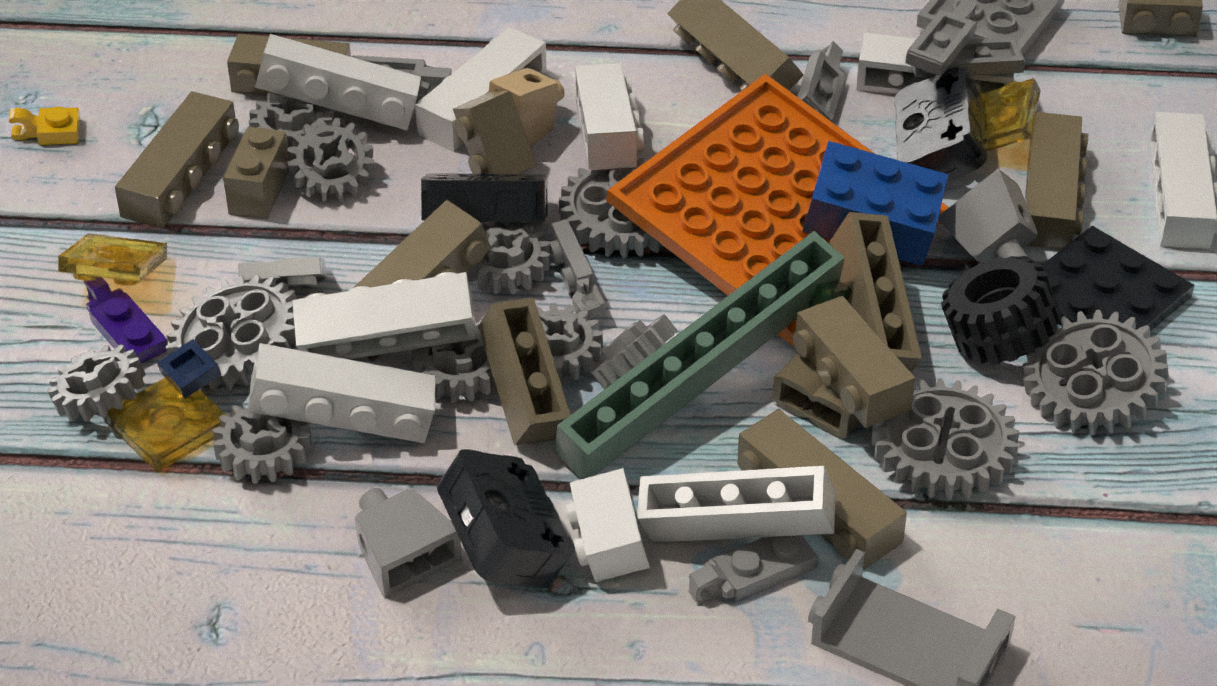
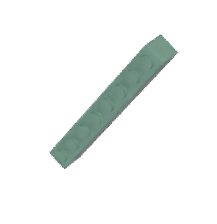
[555,231,845,479]

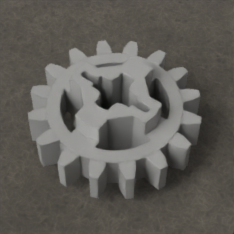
[248,93,334,147]
[287,118,374,202]
[466,222,550,294]
[537,303,603,383]
[591,314,678,389]
[411,324,495,402]
[47,345,146,422]
[213,402,312,483]

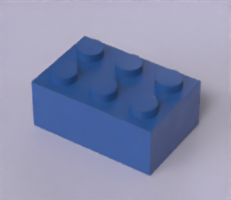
[802,141,948,266]

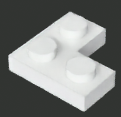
[238,257,326,286]

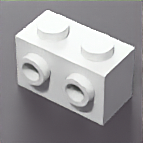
[566,468,650,583]

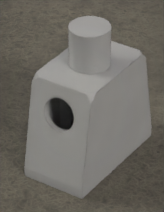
[938,169,1038,263]
[355,488,462,598]

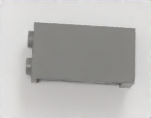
[808,549,1015,686]

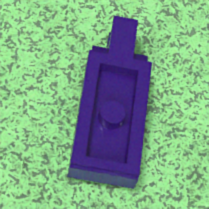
[83,274,168,363]

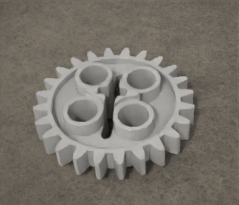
[559,158,659,258]
[166,275,297,391]
[1023,310,1169,435]
[871,378,1019,500]

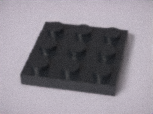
[1042,225,1194,332]

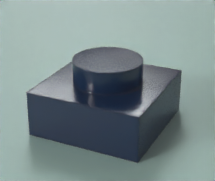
[157,339,221,399]

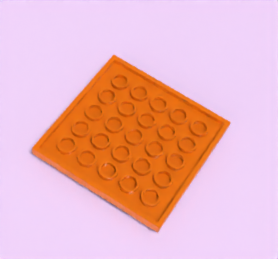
[606,74,949,347]

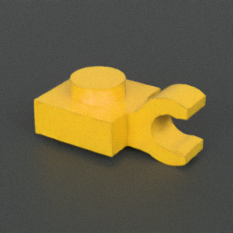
[8,107,80,145]

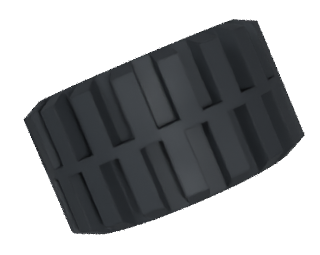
[941,256,1061,364]

